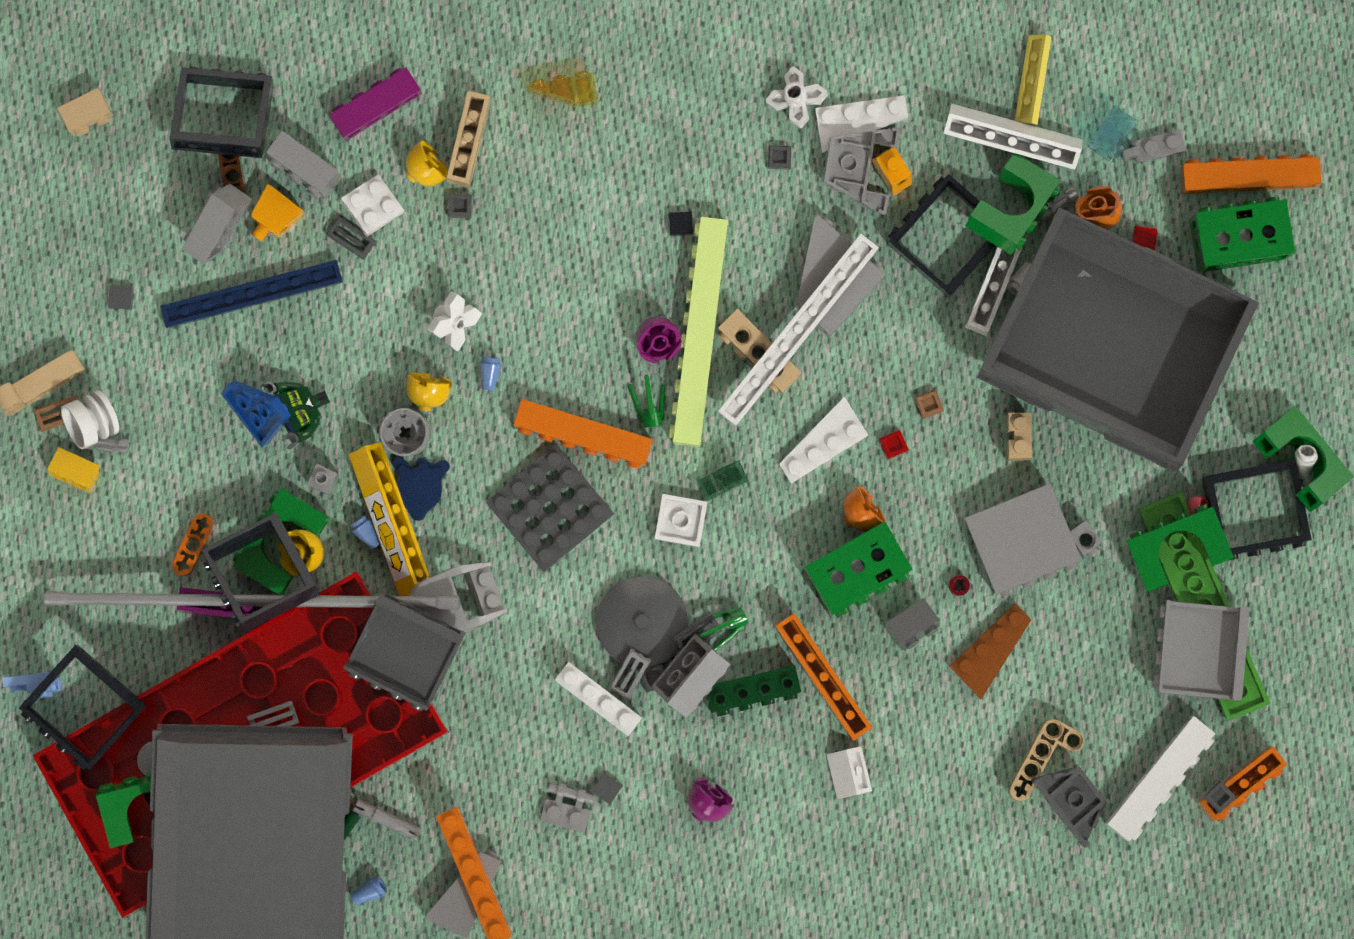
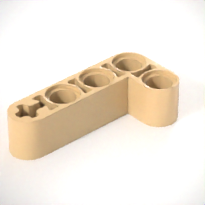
[0,350,85,415]
[1008,719,1084,801]

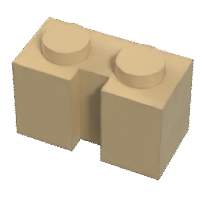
[57,88,114,136]
[1006,413,1032,461]

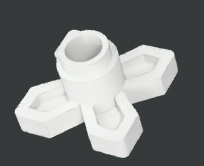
[766,66,828,128]
[428,292,482,351]

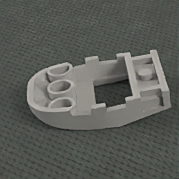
[410,562,507,633]

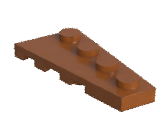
[949,603,1031,700]

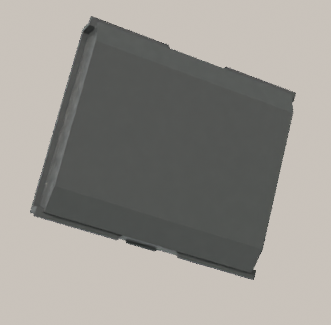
[976,208,1259,474]
[146,724,353,939]

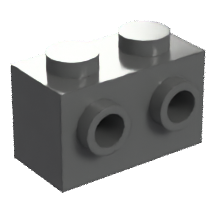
[885,598,940,651]

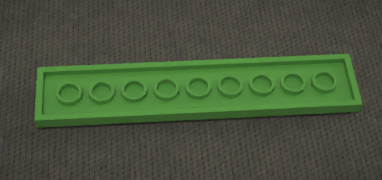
[1138,492,1270,721]

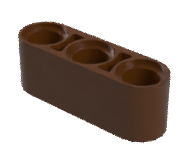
[218,154,247,195]

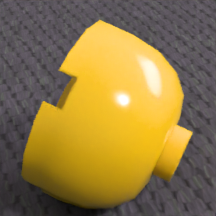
[406,141,448,187]
[406,373,452,411]
[278,530,324,576]

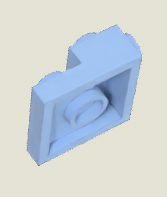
[2,672,62,698]

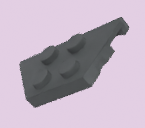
[1031,766,1107,848]

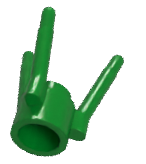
[628,374,665,428]
[699,607,749,651]

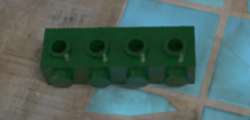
[707,665,801,717]

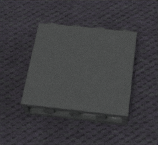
[343,591,466,711]

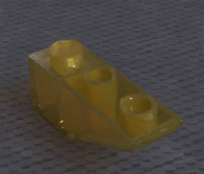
[526,71,599,108]

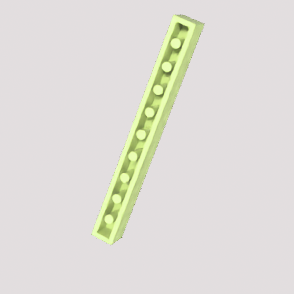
[669,217,728,447]

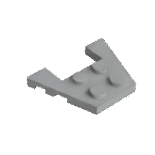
[822,127,900,215]

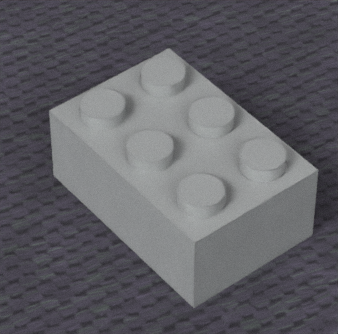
[266,131,342,200]
[182,184,252,264]
[651,634,731,718]

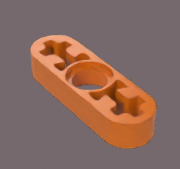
[172,513,214,576]

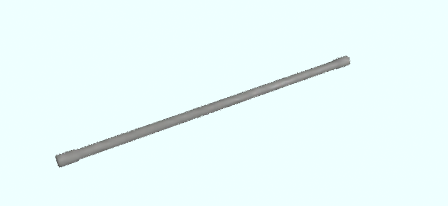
[44,591,460,610]

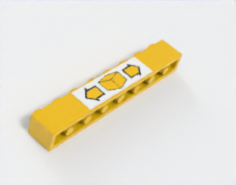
[348,442,430,596]

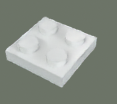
[341,174,404,237]
[655,494,708,547]

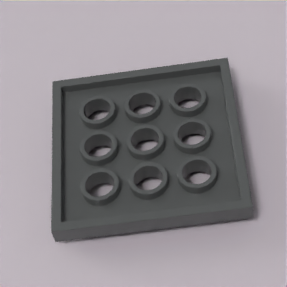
[486,444,614,573]

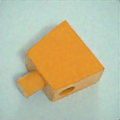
[871,147,912,196]
[251,184,305,242]

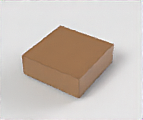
[914,390,944,419]

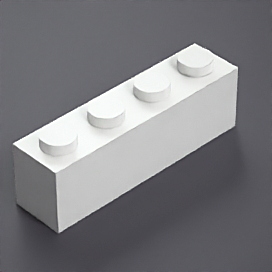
[965,247,1022,336]
[555,662,642,737]

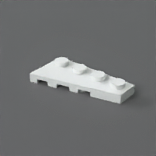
[815,95,908,153]
[779,397,868,484]

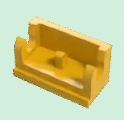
[47,447,100,494]

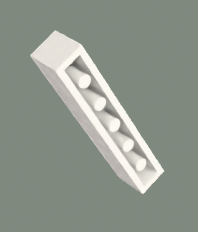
[944,103,1083,170]
[1105,716,1215,842]

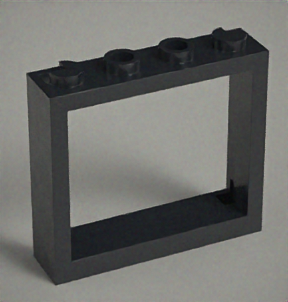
[169,67,274,158]
[887,174,995,298]
[1202,459,1312,561]
[201,512,320,633]
[19,645,147,770]

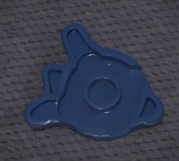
[392,457,450,521]

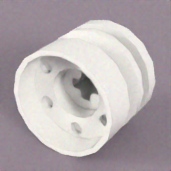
[61,390,119,449]

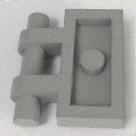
[540,783,595,833]

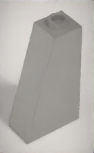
[425,849,502,938]

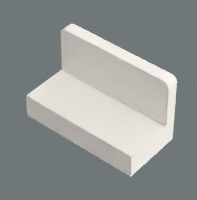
[827,746,872,799]

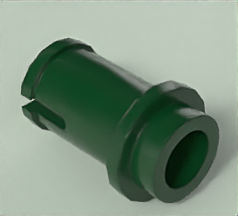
[344,809,361,840]

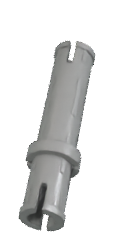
[353,798,422,841]

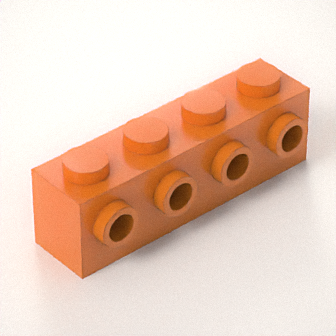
[1196,746,1288,822]

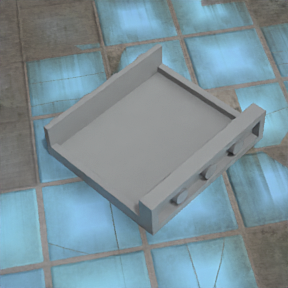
[965,484,1082,597]
[1152,600,1250,701]

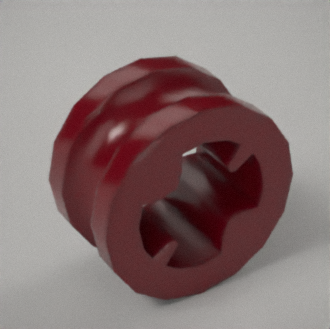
[949,575,970,596]

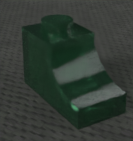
[697,460,749,502]

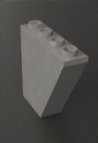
[796,214,885,338]

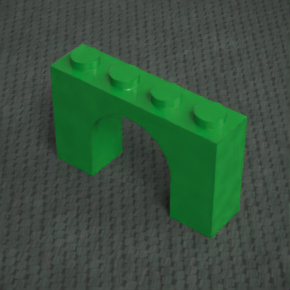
[965,153,1061,255]
[1252,406,1354,513]
[232,488,330,595]
[1127,504,1234,592]
[96,772,151,848]

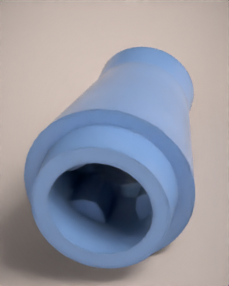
[479,357,502,390]
[350,515,380,550]
[351,876,387,905]

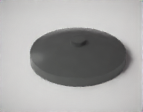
[596,576,688,668]

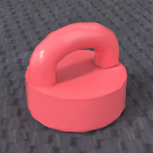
[1186,496,1209,515]

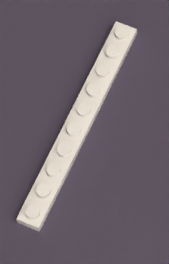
[718,234,879,426]

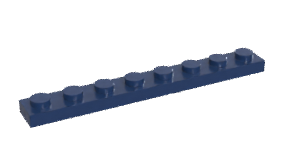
[160,260,343,329]

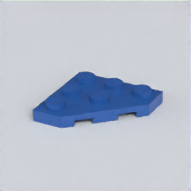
[221,380,291,448]

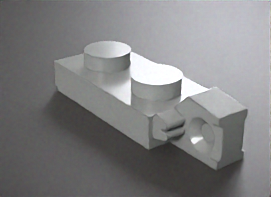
[1121,129,1186,163]

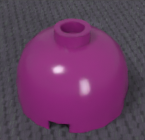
[635,316,682,363]
[688,777,734,822]

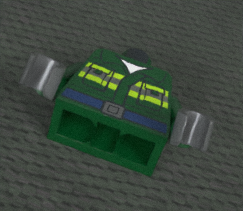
[260,381,330,450]

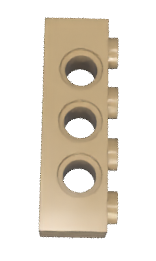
[447,91,491,188]
[718,309,802,394]

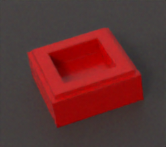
[1132,226,1157,251]
[879,430,909,460]

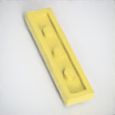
[1015,34,1052,125]

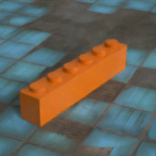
[1180,154,1322,194]
[514,399,653,469]
[775,613,873,741]
[436,807,513,939]

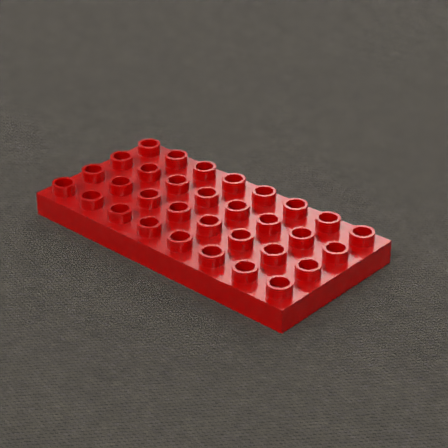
[32,571,449,918]

